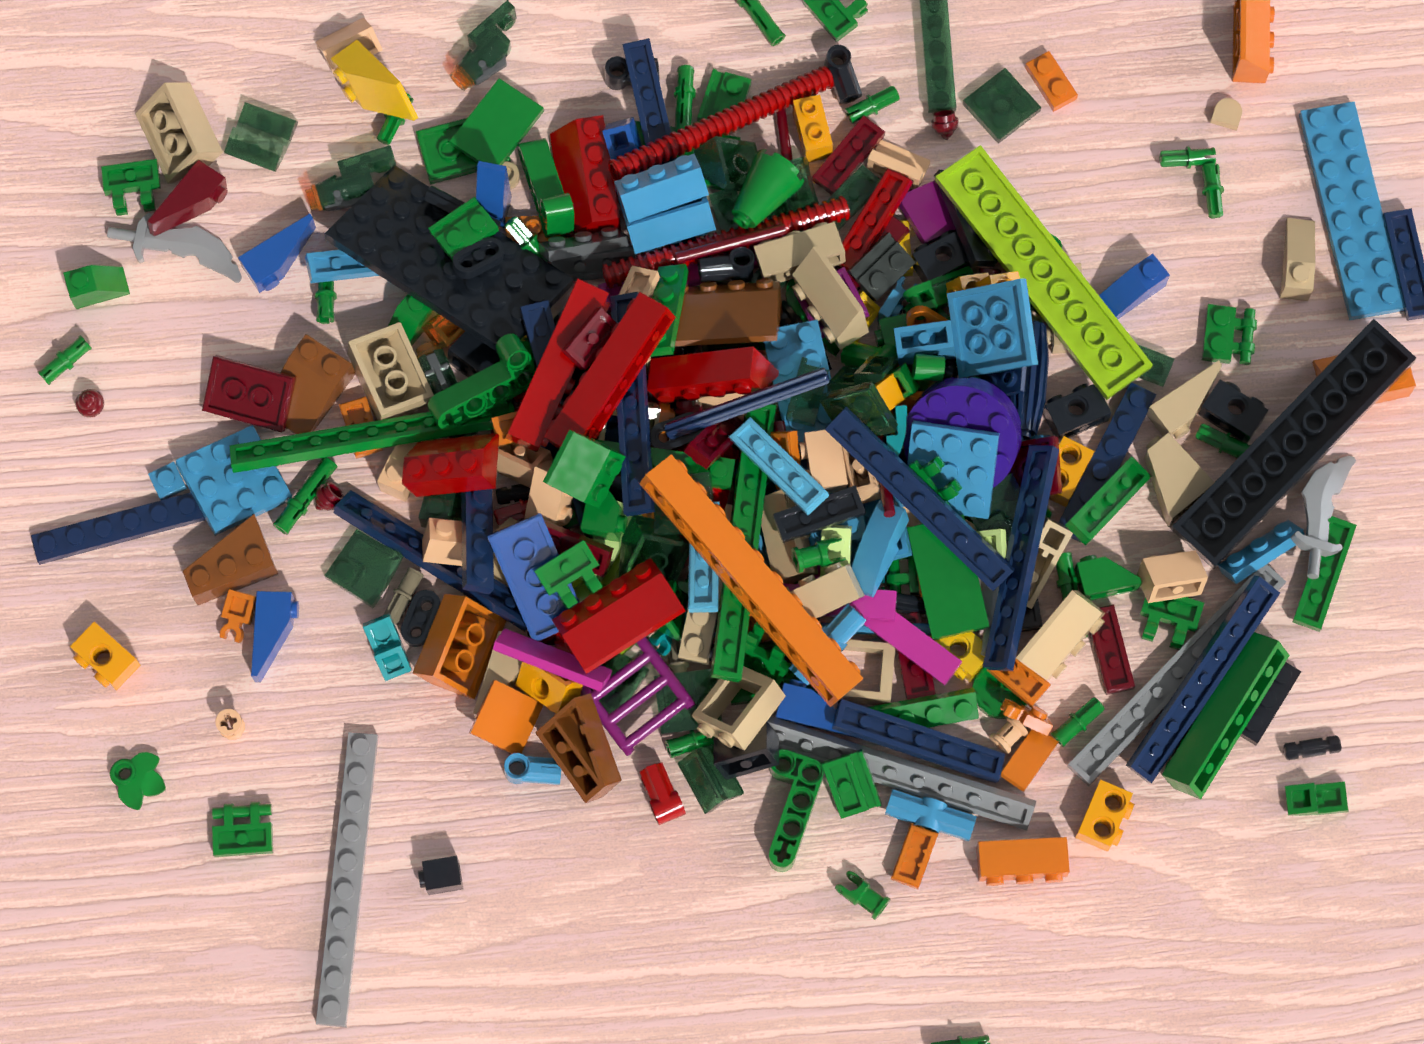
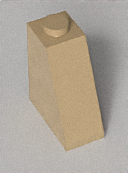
[1144,432,1215,526]

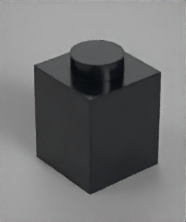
[418,855,464,895]

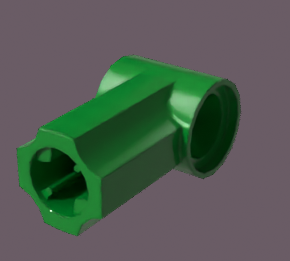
[841,342,899,378]
[911,354,945,391]

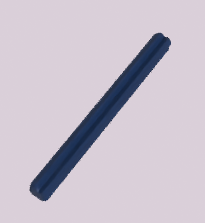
[664,368,830,439]

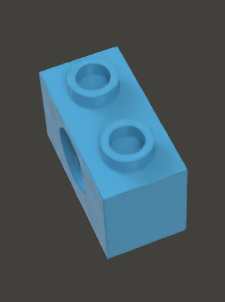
[894,320,955,366]

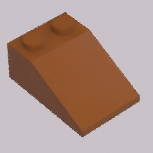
[281,334,356,434]

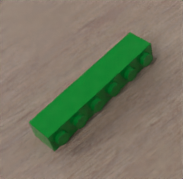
[1162,632,1290,800]

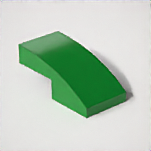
[1285,781,1349,816]

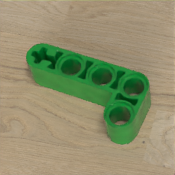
[518,138,574,238]
[428,334,536,430]
[768,749,824,872]

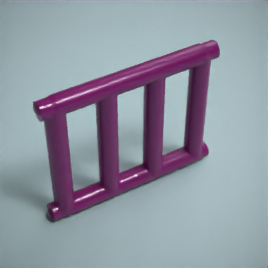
[580,637,695,756]

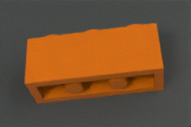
[976,837,1070,886]

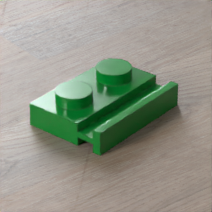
[697,69,752,133]
[428,197,499,262]
[822,749,882,819]

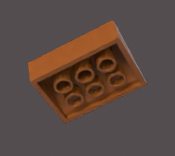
[675,278,783,347]

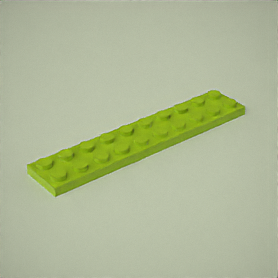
[935,145,1153,400]

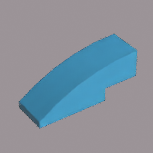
[852,500,909,597]

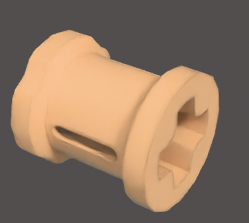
[215,709,245,741]
[989,717,1028,754]

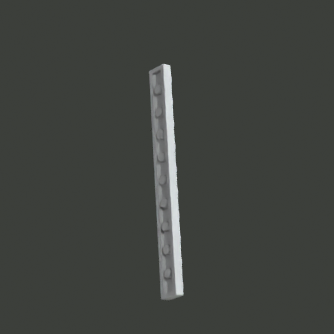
[1067,564,1286,786]
[767,716,1036,831]
[316,732,379,1028]

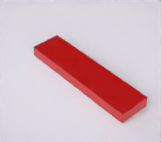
[835,168,913,271]

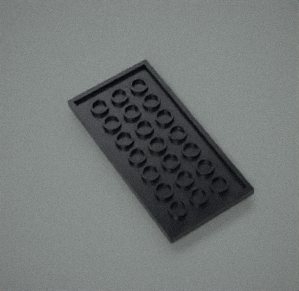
[325,165,573,351]

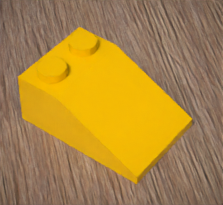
[330,40,418,121]

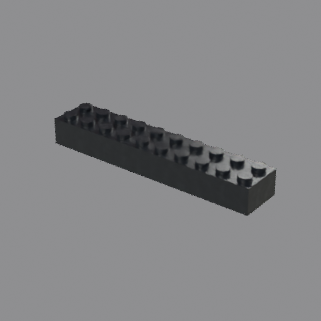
[1172,319,1417,570]

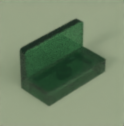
[786,357,829,427]
[677,744,744,814]

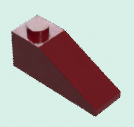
[147,160,228,237]

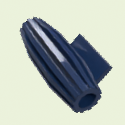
[981,321,1049,441]

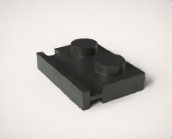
[847,233,916,301]

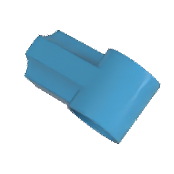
[504,753,561,785]

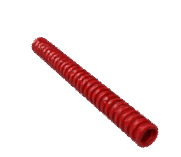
[608,65,834,181]
[602,196,850,289]

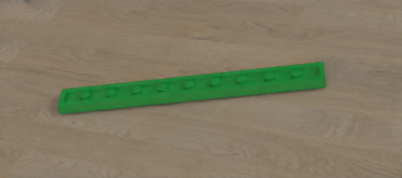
[229,398,515,473]
[710,404,776,683]

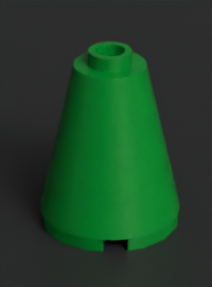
[732,149,804,229]

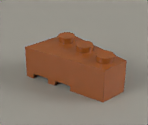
[183,514,278,606]
[535,693,622,803]

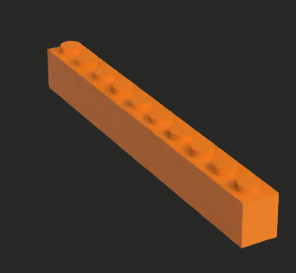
[639,454,864,707]

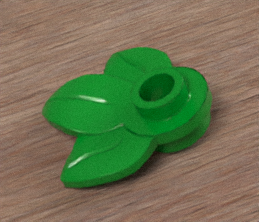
[110,752,166,810]

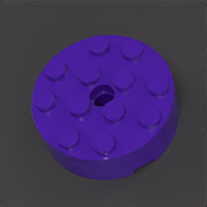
[903,377,1022,488]

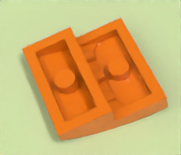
[469,680,543,754]

